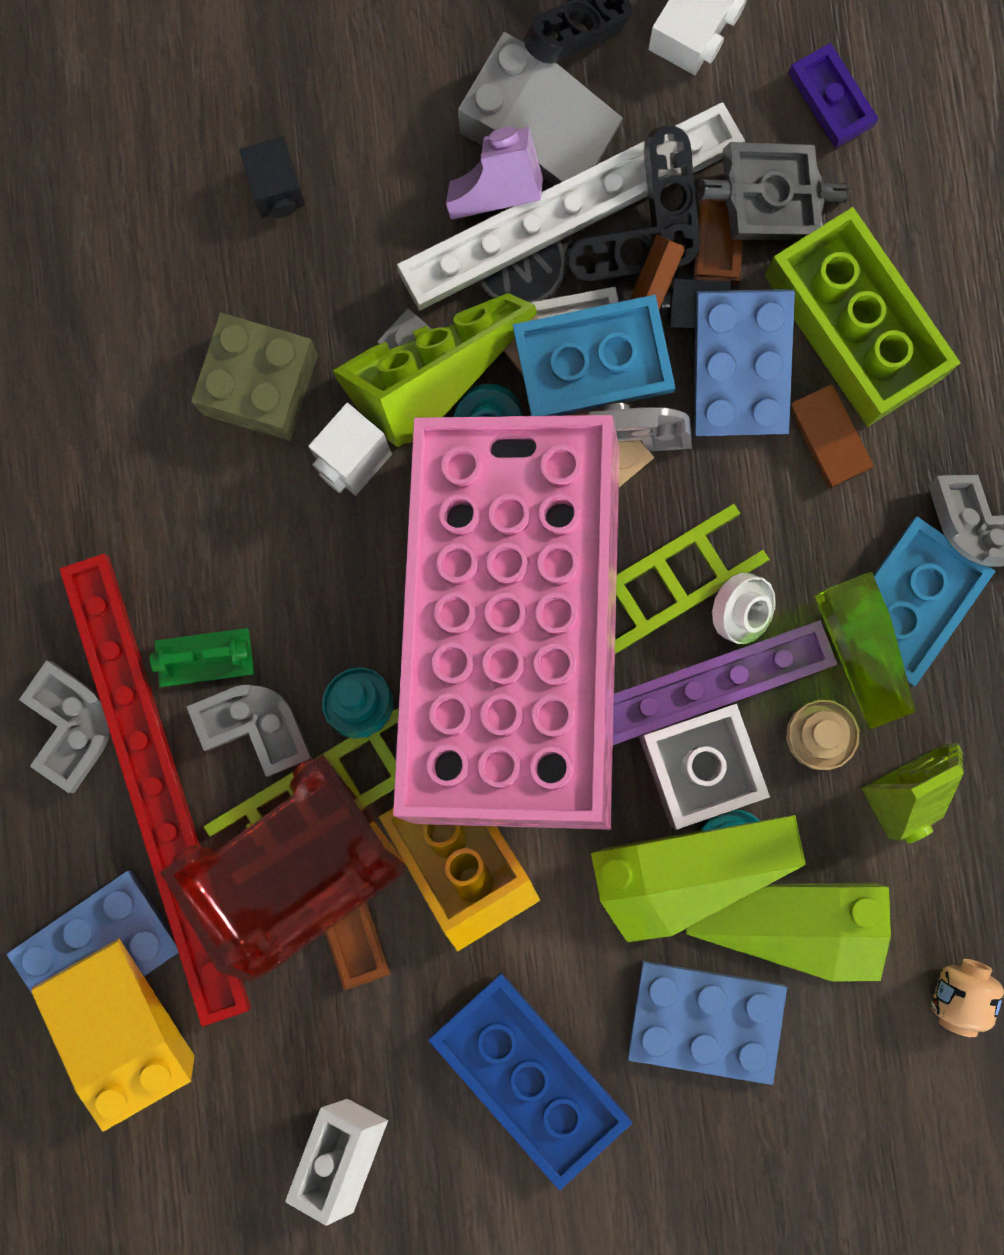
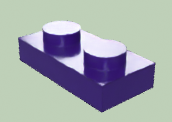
[788,43,879,148]

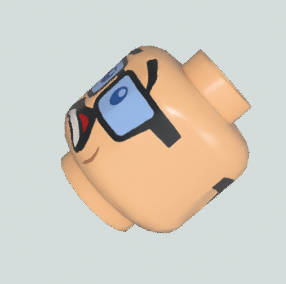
[931,959,1004,1037]

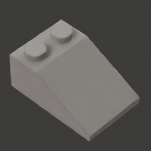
[458,32,623,185]

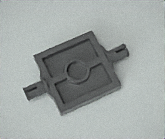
[697,142,850,241]

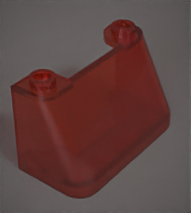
[160,754,406,981]

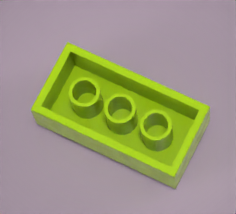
[764,207,961,427]

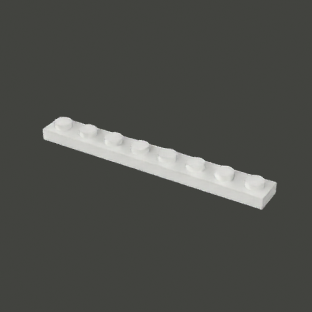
[397,102,745,311]

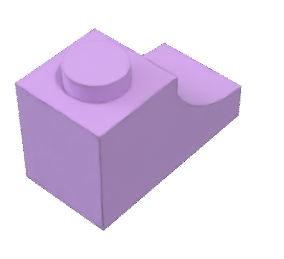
[446,127,543,220]

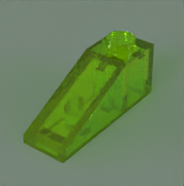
[814,571,916,730]

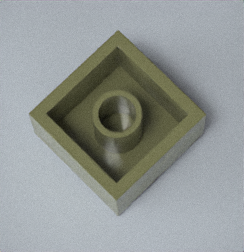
[191,312,318,441]

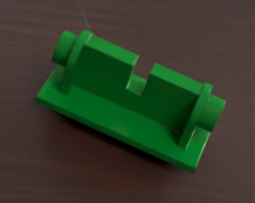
[150,628,254,687]

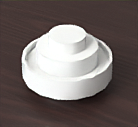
[712,573,776,644]

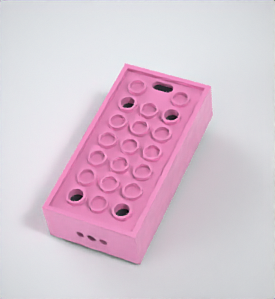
[393,415,620,830]

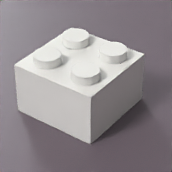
[639,704,770,829]

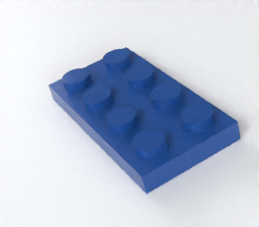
[428,972,632,1191]

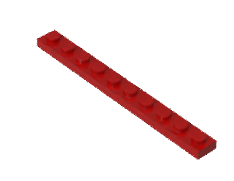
[59,554,251,1027]

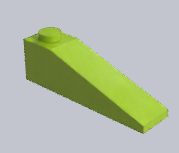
[685,883,891,982]

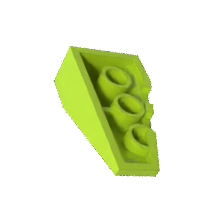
[333,293,537,447]
[861,743,964,844]
[591,815,806,942]

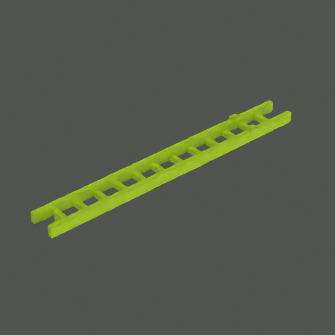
[204,504,770,885]

